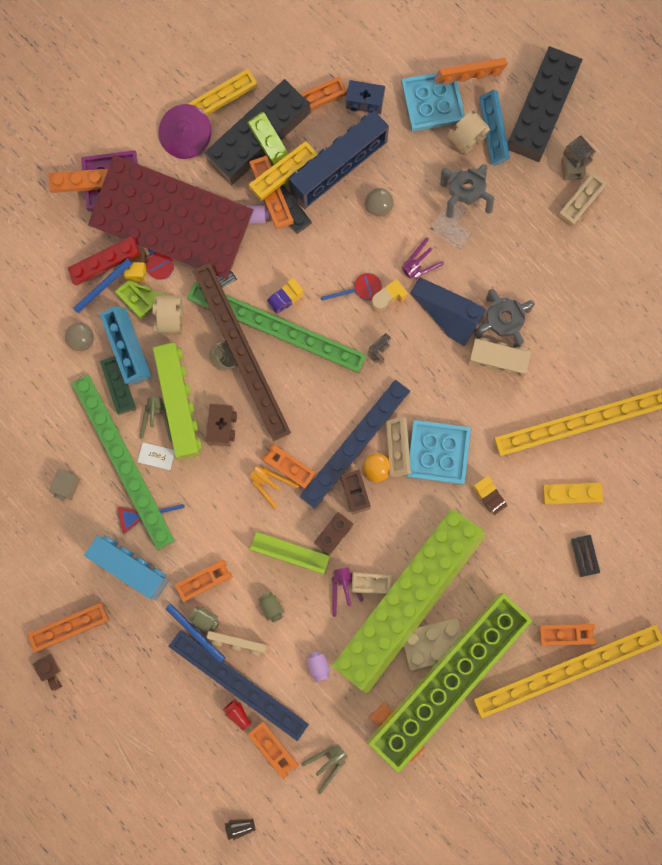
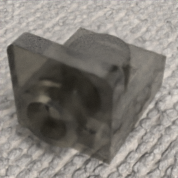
[368,333,391,365]

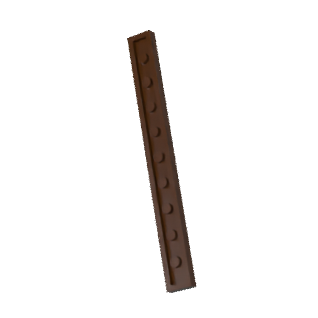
[192,263,291,442]

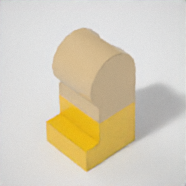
[372,279,408,313]

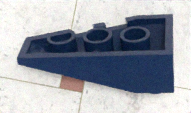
[410,277,486,347]

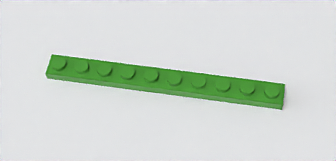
[187,282,366,374]
[72,374,175,550]

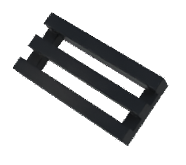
[571,535,600,577]

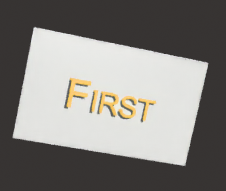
[137,442,175,470]

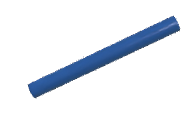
[73,258,133,313]
[166,604,226,664]

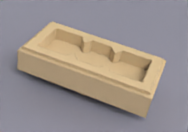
[351,572,392,595]

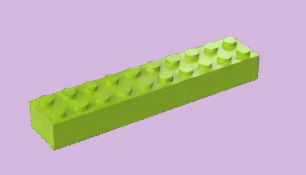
[332,509,486,694]
[366,593,533,773]

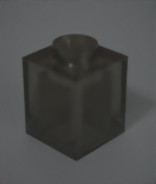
[563,135,596,170]

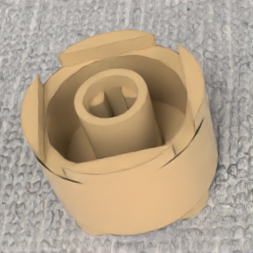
[447,110,490,155]
[153,295,184,334]

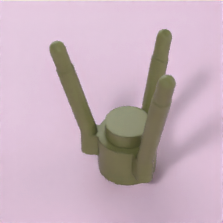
[140,397,172,442]
[302,744,348,794]

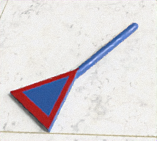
[118,504,185,535]

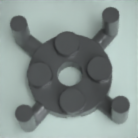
[440,164,494,218]
[475,289,535,348]

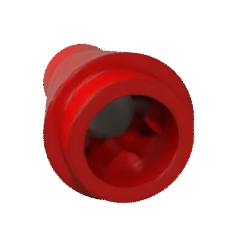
[223,699,251,731]

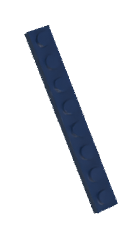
[299,379,410,509]
[168,630,309,741]

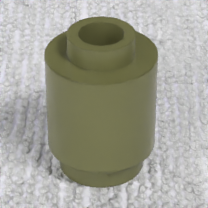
[258,592,285,623]
[189,606,220,633]

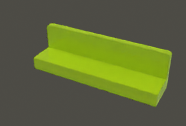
[249,532,330,575]

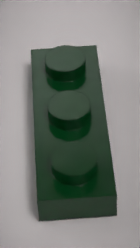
[100,356,136,415]

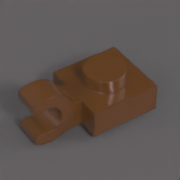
[33,654,62,691]

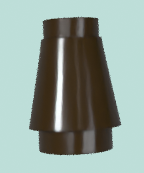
[225,818,256,841]

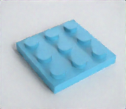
[401,73,465,132]
[407,420,471,485]

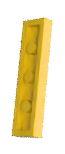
[188,69,258,116]
[249,141,318,201]

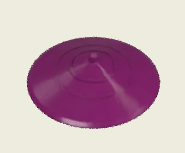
[158,104,211,159]

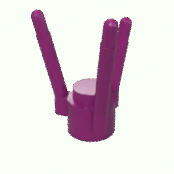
[402,238,444,279]
[332,568,363,617]

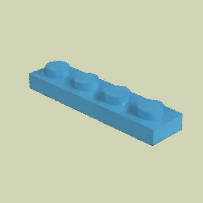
[479,89,510,166]

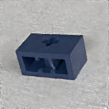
[346,80,385,114]

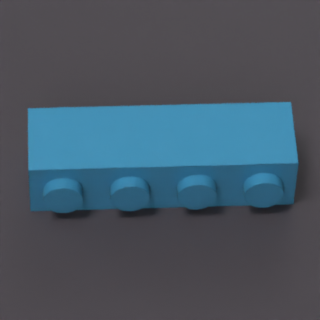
[100,306,152,385]

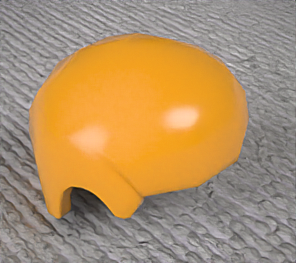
[362,453,390,483]

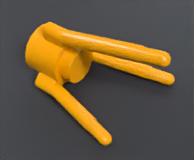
[250,466,299,509]

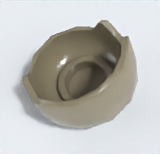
[365,188,394,216]
[65,323,94,351]
[209,342,236,370]

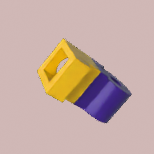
[267,278,304,314]

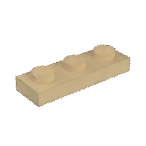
[558,173,608,226]
[386,417,411,477]
[207,631,268,656]

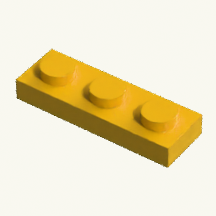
[543,483,603,505]

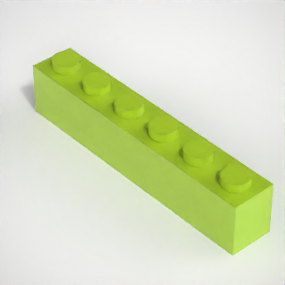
[153,342,203,460]

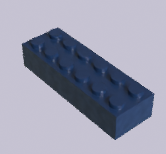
[289,110,389,209]

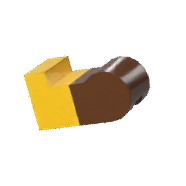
[124,244,147,282]
[472,476,507,515]

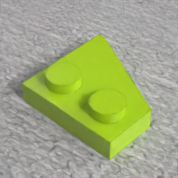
[115,280,166,320]

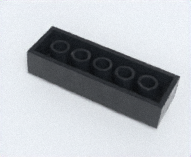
[508,46,583,162]
[204,79,311,185]

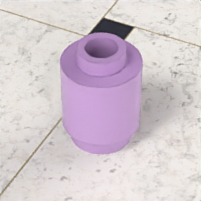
[247,204,270,224]
[306,651,331,682]

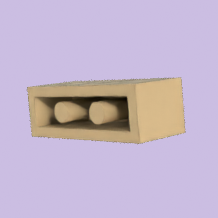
[468,338,531,378]

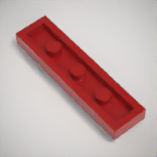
[68,236,141,286]

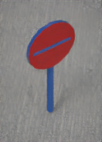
[146,249,174,280]
[321,273,382,300]

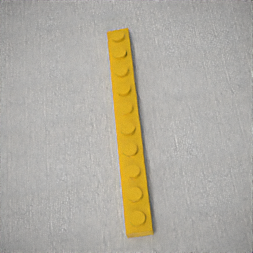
[494,389,662,457]
[473,625,662,718]

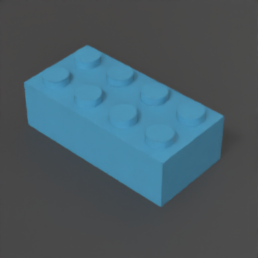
[84,535,169,601]

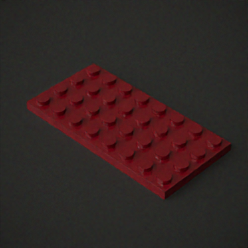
[88,155,254,280]

